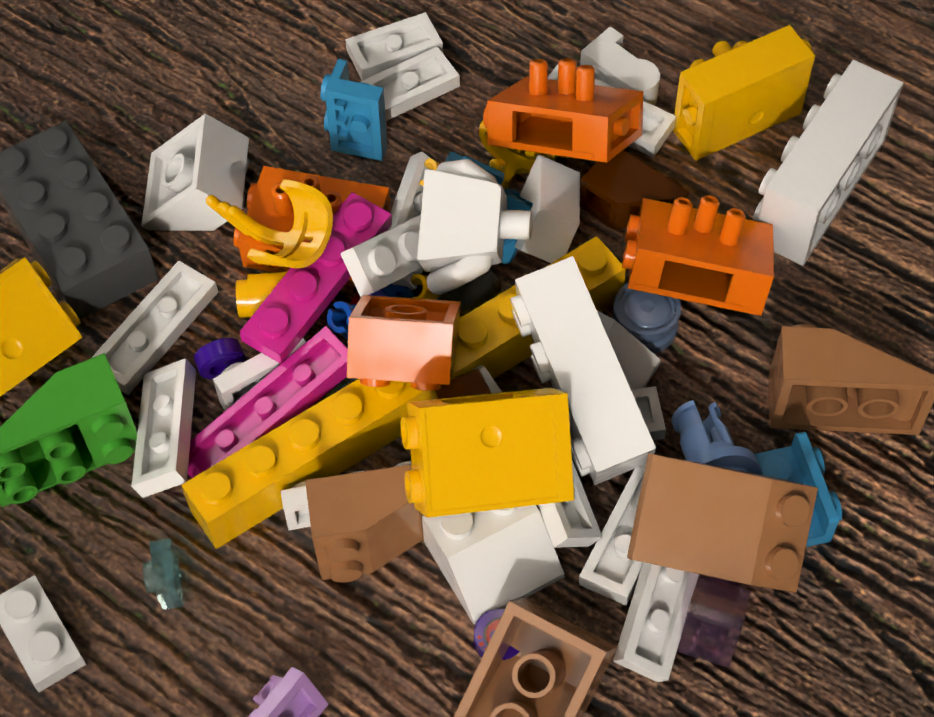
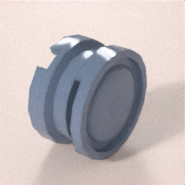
[612,283,681,354]

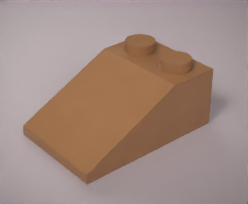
[768,324,934,435]
[627,453,818,593]
[305,465,424,583]
[454,598,617,717]

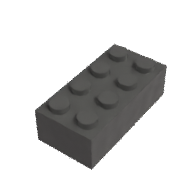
[0,121,159,320]

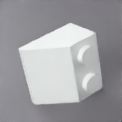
[141,114,249,231]
[422,505,564,625]

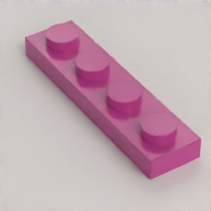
[239,192,392,364]
[188,326,348,478]

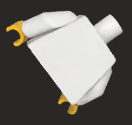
[411,158,533,300]

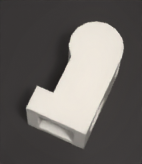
[580,26,660,106]

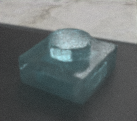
[143,538,183,610]

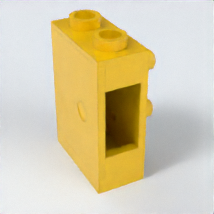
[673,25,815,161]
[0,257,83,397]
[401,388,574,518]

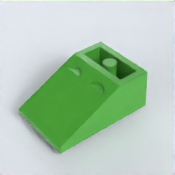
[0,353,137,507]

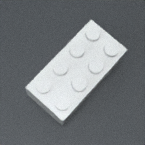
[752,60,904,266]
[510,256,656,485]

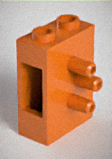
[483,58,643,163]
[233,166,391,287]
[622,195,774,316]

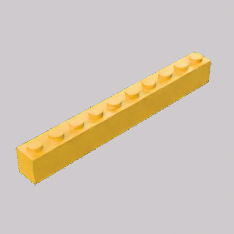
[181,236,626,549]

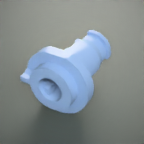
[671,400,761,474]

